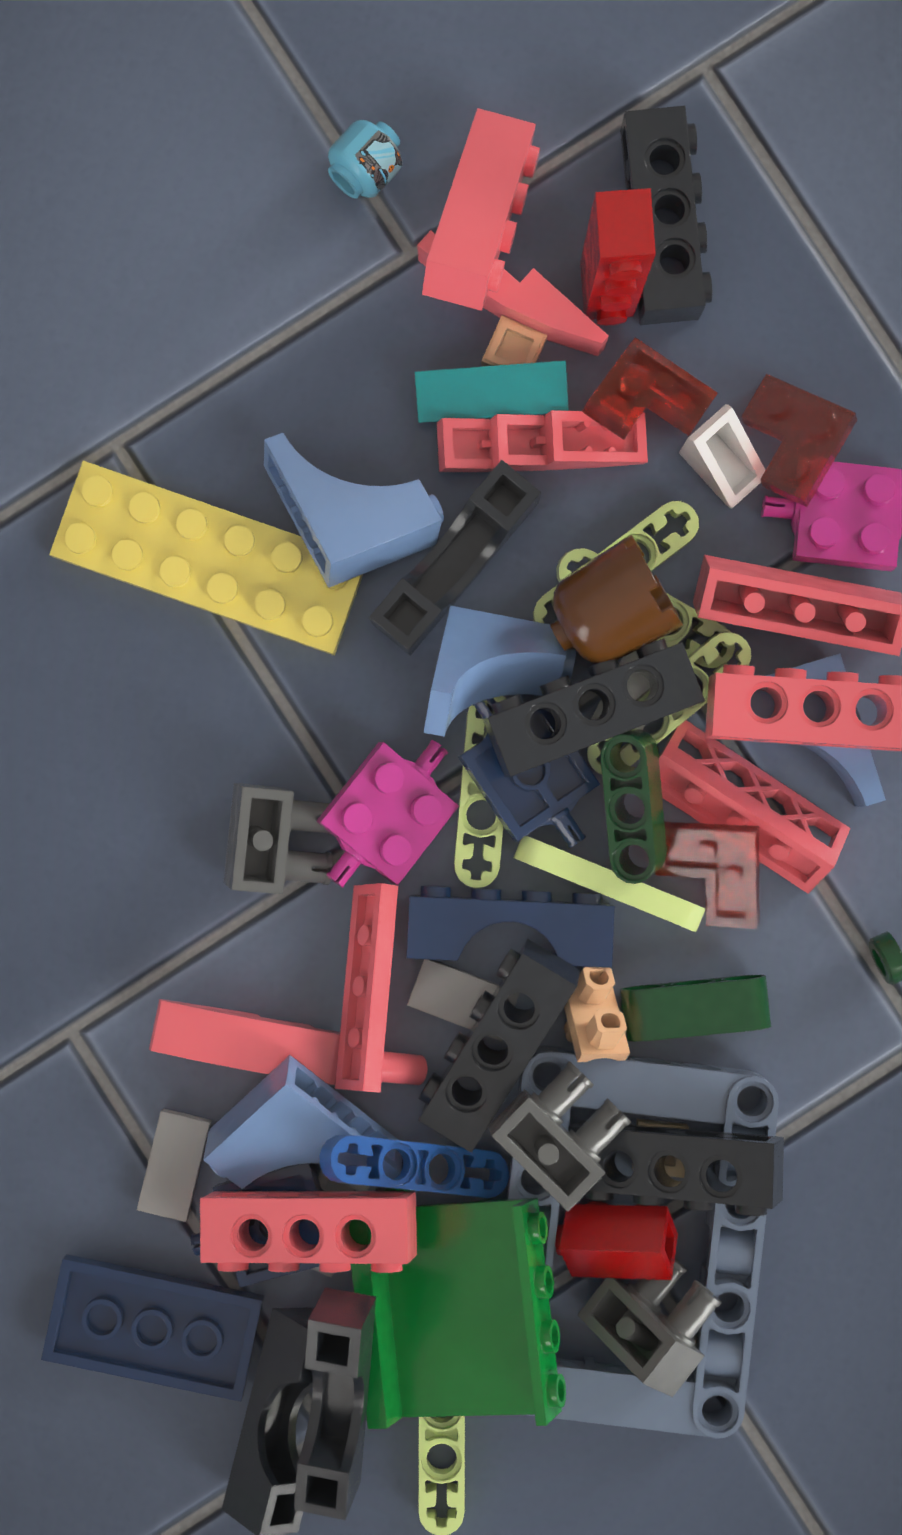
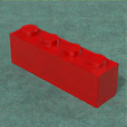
[580,188,656,326]

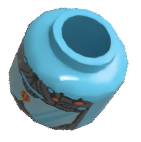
[328,120,402,198]

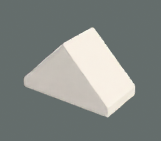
[679,404,768,509]

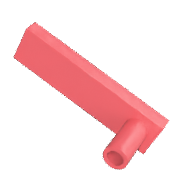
[335,883,428,1093]

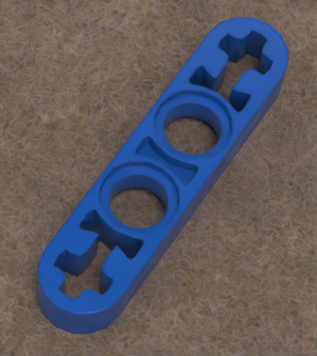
[319,1135,509,1198]

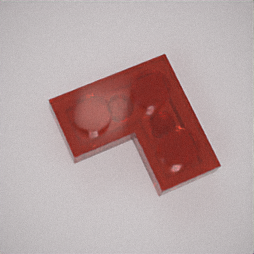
[582,337,718,440]
[741,374,857,507]
[655,821,760,929]

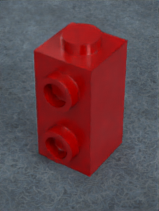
[555,1201,678,1280]

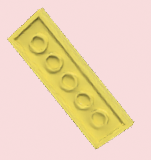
[49,461,363,656]

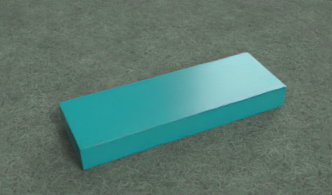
[415,360,569,423]

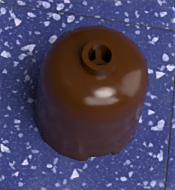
[550,535,683,664]

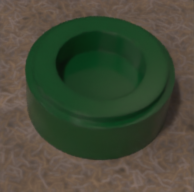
[869,931,902,985]

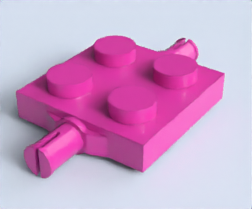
[761,458,902,572]
[316,740,459,888]

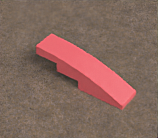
[417,230,609,356]
[437,410,648,472]
[149,999,340,1085]

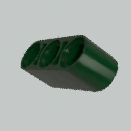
[601,729,667,884]
[620,975,771,1042]

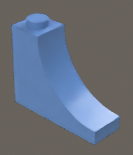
[264,433,444,588]
[424,605,576,737]
[751,653,886,807]
[203,1055,402,1189]

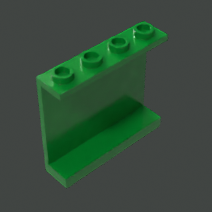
[349,1198,566,1429]

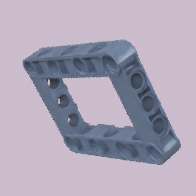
[505,1046,779,1439]

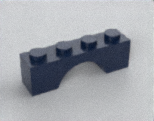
[407,886,615,968]

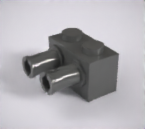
[224,783,333,894]
[488,1061,631,1211]
[578,1258,722,1397]

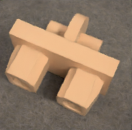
[564,967,630,1062]

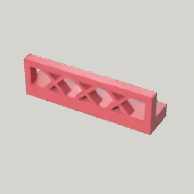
[659,720,851,894]

